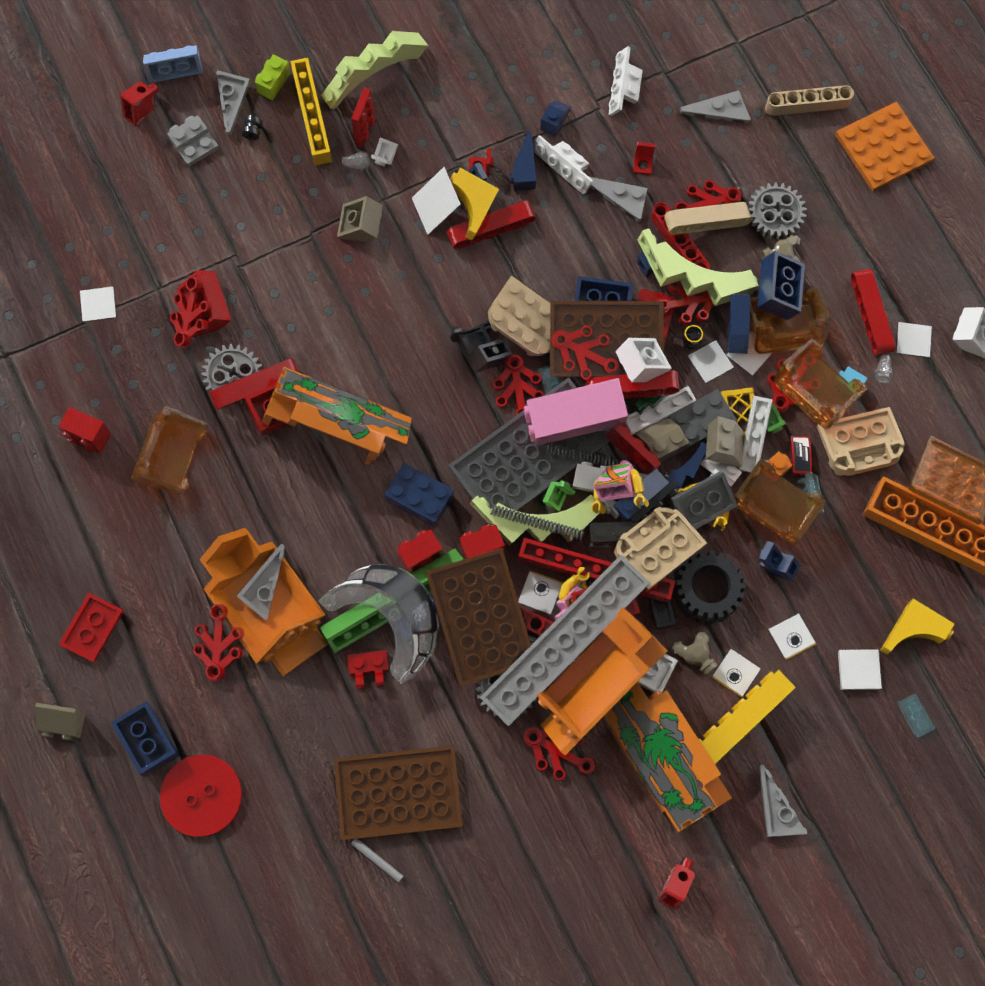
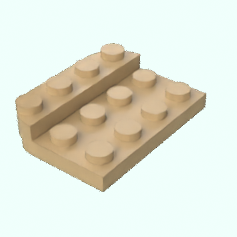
[488,276,550,357]
[817,407,904,476]
[614,507,707,591]

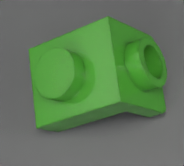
[766,403,786,434]
[543,481,576,511]

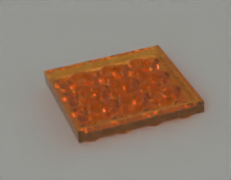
[908,436,985,525]

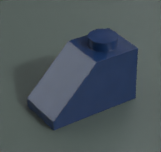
[540,100,571,137]

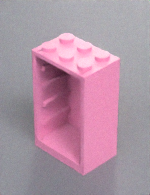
[524,378,628,446]

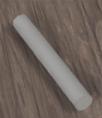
[351,839,403,883]

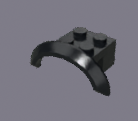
[450,320,513,373]

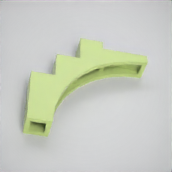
[321,31,428,109]

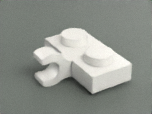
[700,457,742,486]

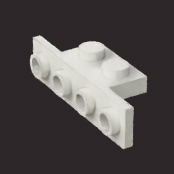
[609,46,643,116]
[533,135,593,194]

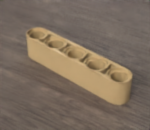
[765,85,854,116]
[664,202,752,235]

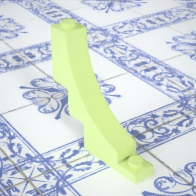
[638,229,759,306]
[469,495,603,545]

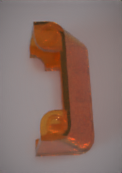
[749,288,830,354]
[774,338,868,429]
[131,405,208,494]
[734,459,826,545]

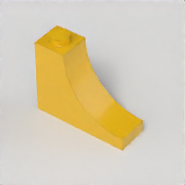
[450,168,499,240]
[880,599,954,655]

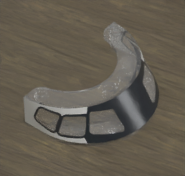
[318,564,439,684]

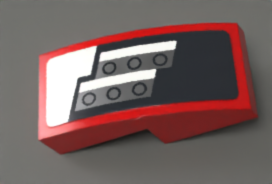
[790,436,812,476]

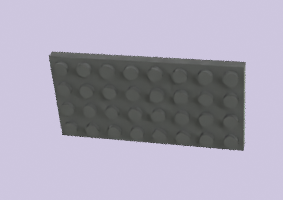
[448,377,610,511]

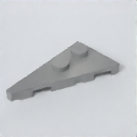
[216,70,251,136]
[680,90,751,124]
[589,177,647,222]
[237,543,285,620]
[759,765,807,837]

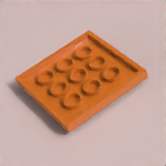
[835,102,934,191]

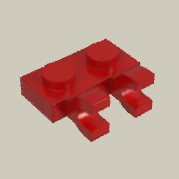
[347,650,389,689]

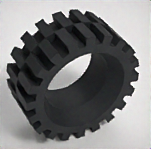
[673,551,746,624]

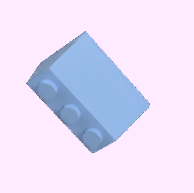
[143,45,203,83]

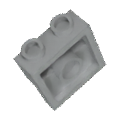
[167,115,219,167]

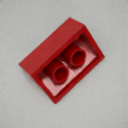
[177,270,231,337]

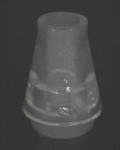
[342,151,370,169]
[874,355,893,384]

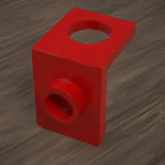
[633,142,655,175]
[468,148,494,176]

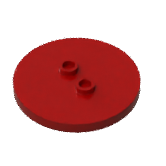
[160,755,242,837]

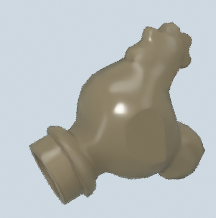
[761,235,801,262]
[672,632,718,675]

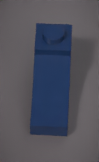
[664,442,707,496]

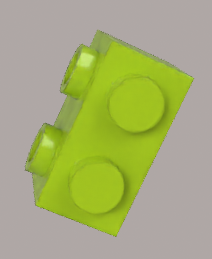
[255,54,291,101]

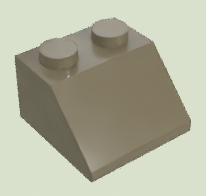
[337,196,383,242]
[706,416,744,468]
[635,417,689,462]
[35,703,85,741]

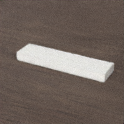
[625,386,696,435]
[738,396,773,474]

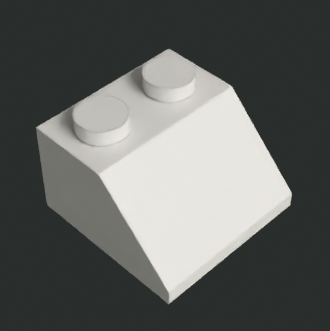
[953,307,985,358]
[616,338,672,382]

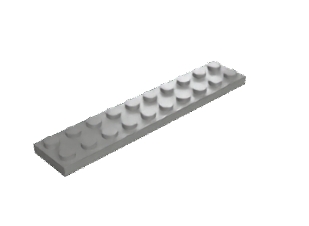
[480,555,650,726]

